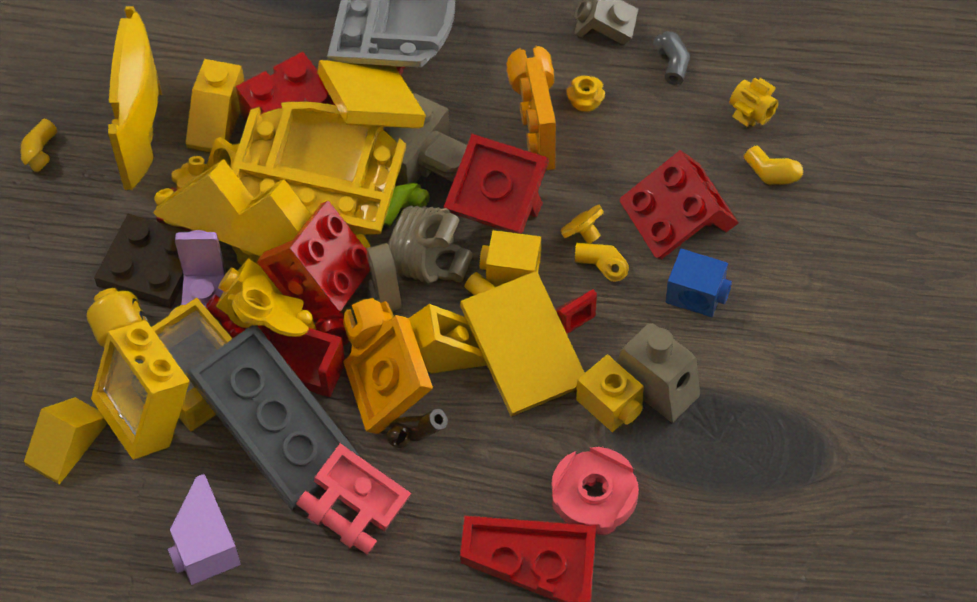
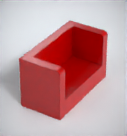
[258,325,345,397]

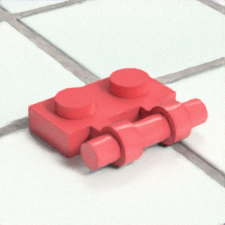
[296,443,411,555]

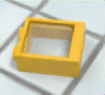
[151,297,232,432]
[91,320,190,460]

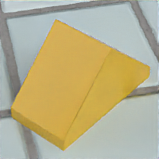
[24,397,108,485]

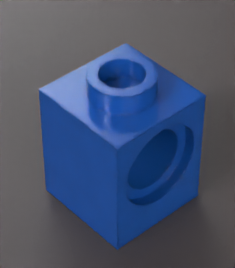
[666,249,732,317]

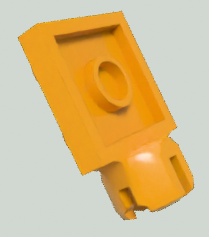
[506,46,556,170]
[343,298,433,434]

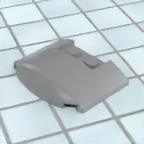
[327,0,455,68]

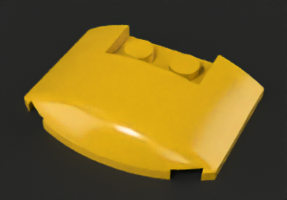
[108,6,162,190]
[232,102,406,234]

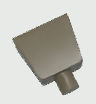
[617,323,700,423]

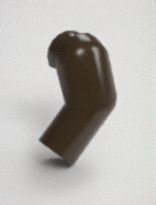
[387,409,448,448]

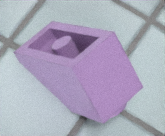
[168,474,241,585]

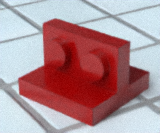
[443,134,549,234]

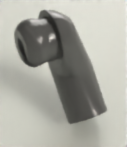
[653,31,690,85]

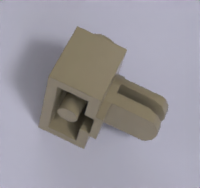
[386,93,467,186]

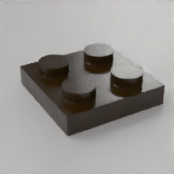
[94,214,190,308]

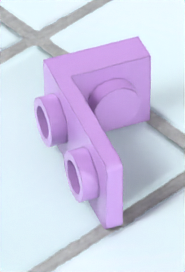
[175,230,226,306]

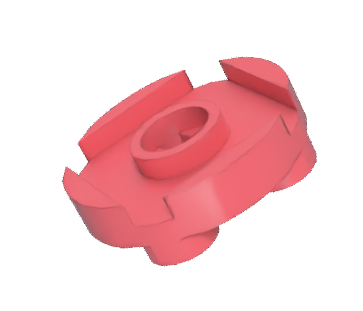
[552,447,639,535]

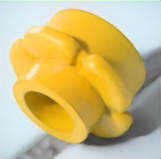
[567,76,605,112]

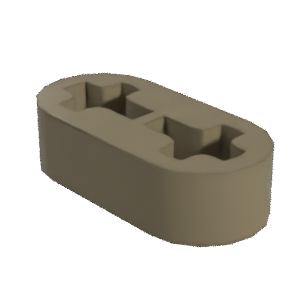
[366,243,402,312]

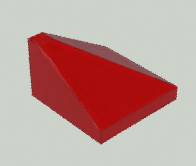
[555,289,597,334]

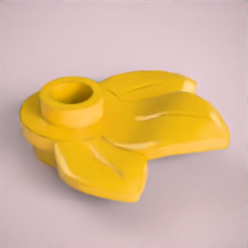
[232,275,309,337]

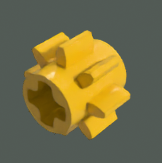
[729,78,779,127]

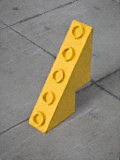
[153,159,311,256]

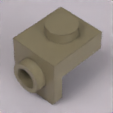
[574,0,638,45]

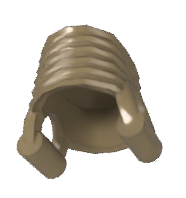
[388,206,473,283]

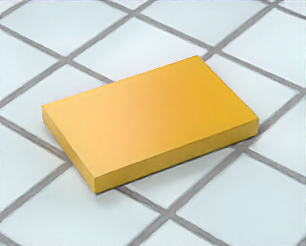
[317,60,426,129]
[460,271,585,417]

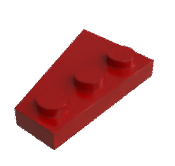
[460,516,596,602]

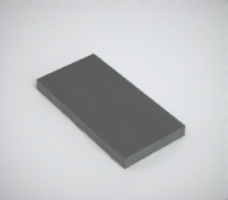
[186,325,360,510]

